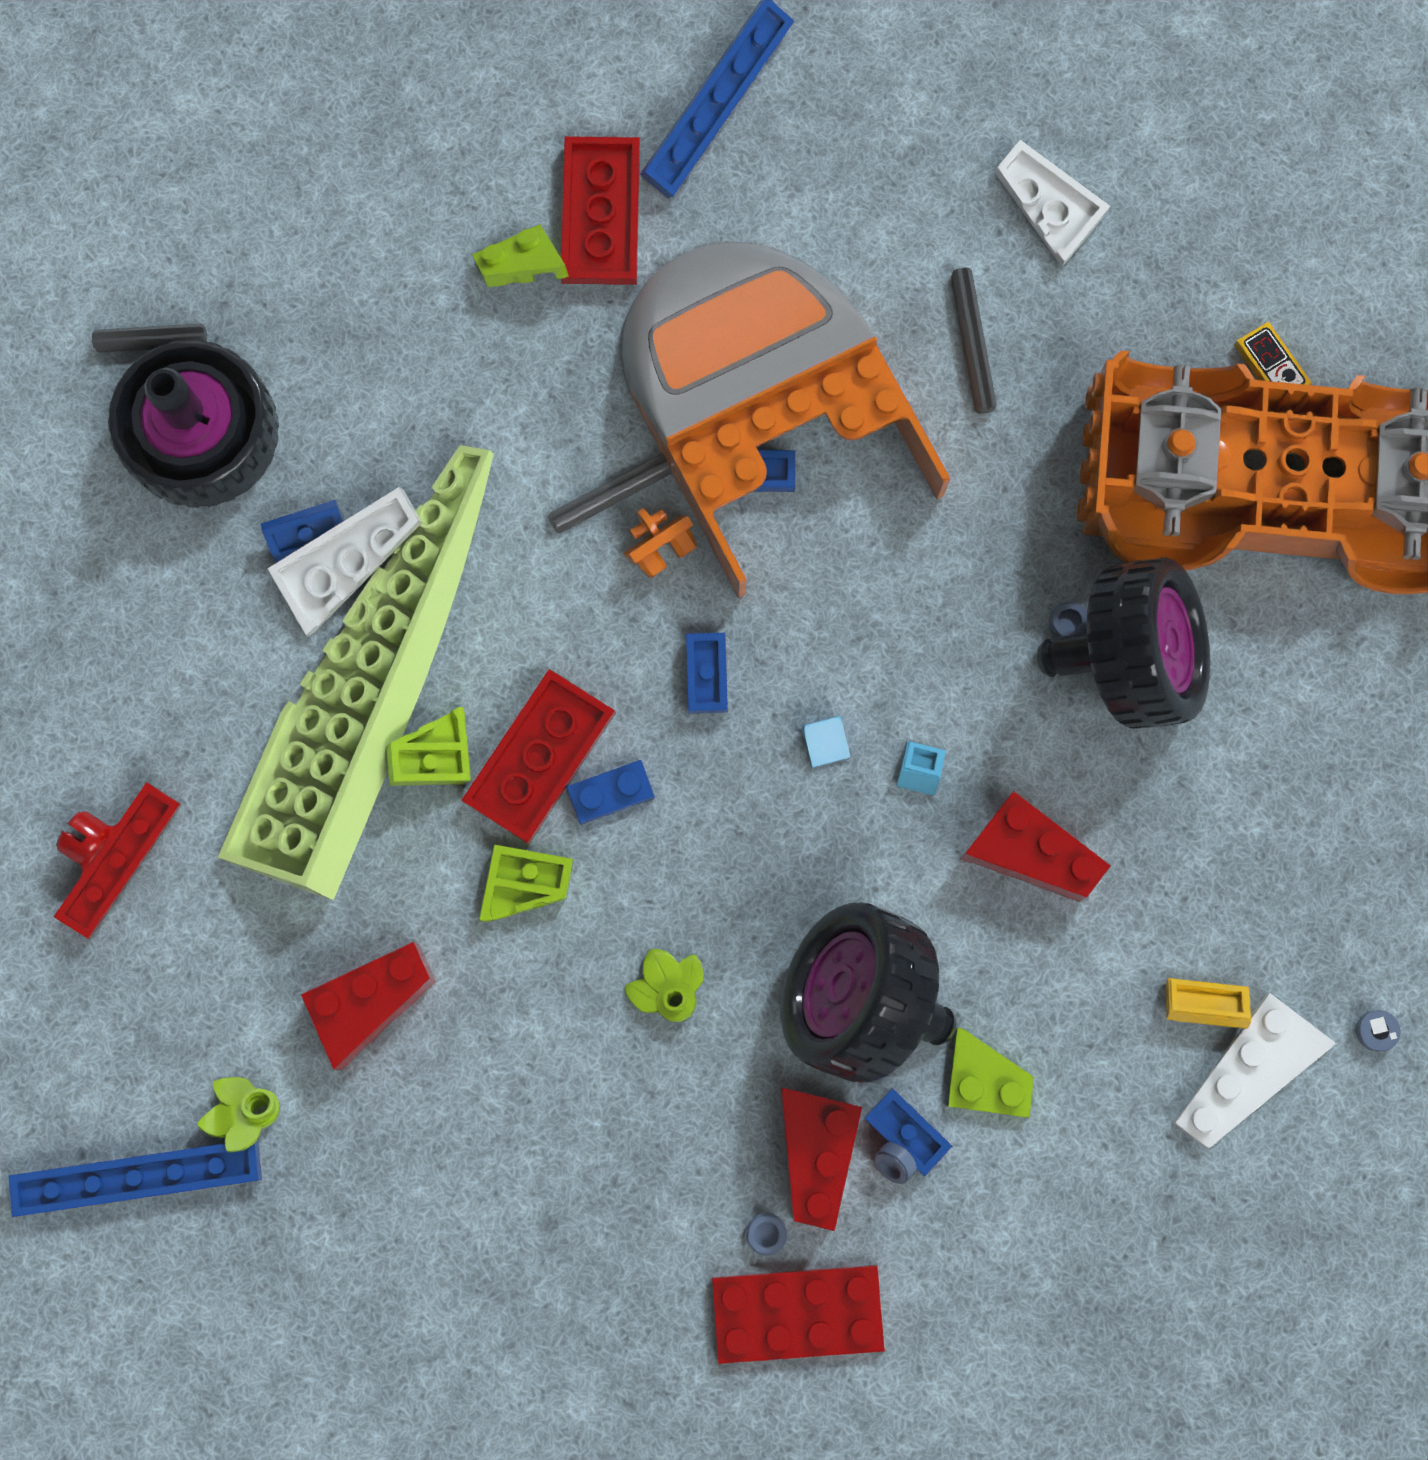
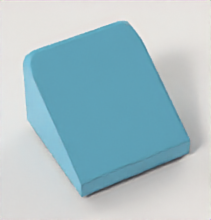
[802,716,850,768]
[897,741,946,796]

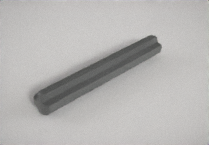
[951,267,997,414]
[548,453,672,533]

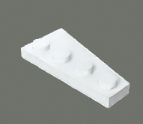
[268,487,422,636]
[1173,993,1337,1149]

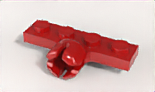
[54,782,182,939]

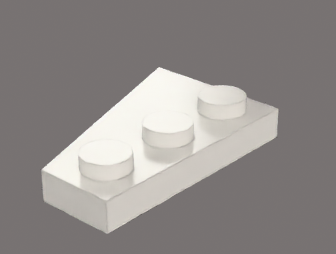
[995,140,1110,267]

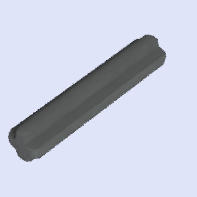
[92,323,207,353]

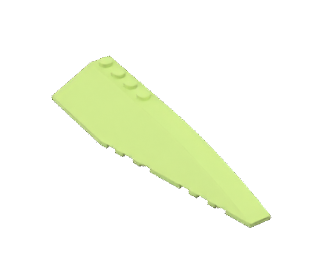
[218,445,494,900]

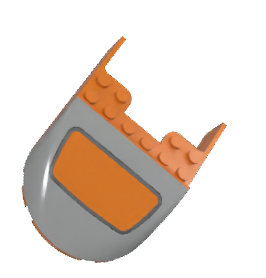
[622,242,950,598]

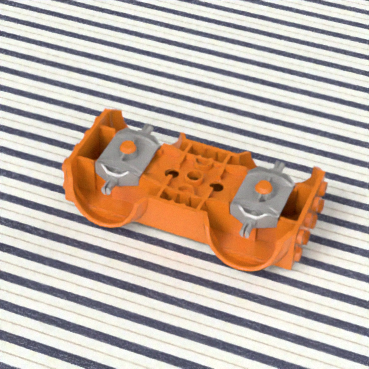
[1077,350,1428,594]

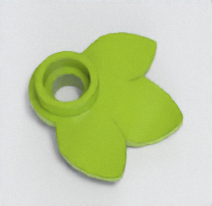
[625,948,704,1023]
[197,1077,280,1152]

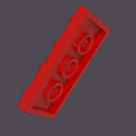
[561,136,640,285]
[461,669,616,845]
[712,1265,885,1364]

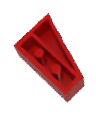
[960,791,1111,902]
[301,942,436,1071]
[780,1087,862,1231]

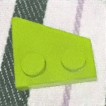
[472,224,569,287]
[386,707,471,786]
[479,845,574,923]
[947,1028,1034,1118]

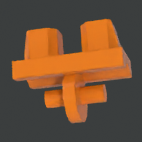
[623,508,697,578]

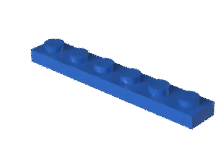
[640,0,794,198]
[8,1140,262,1217]

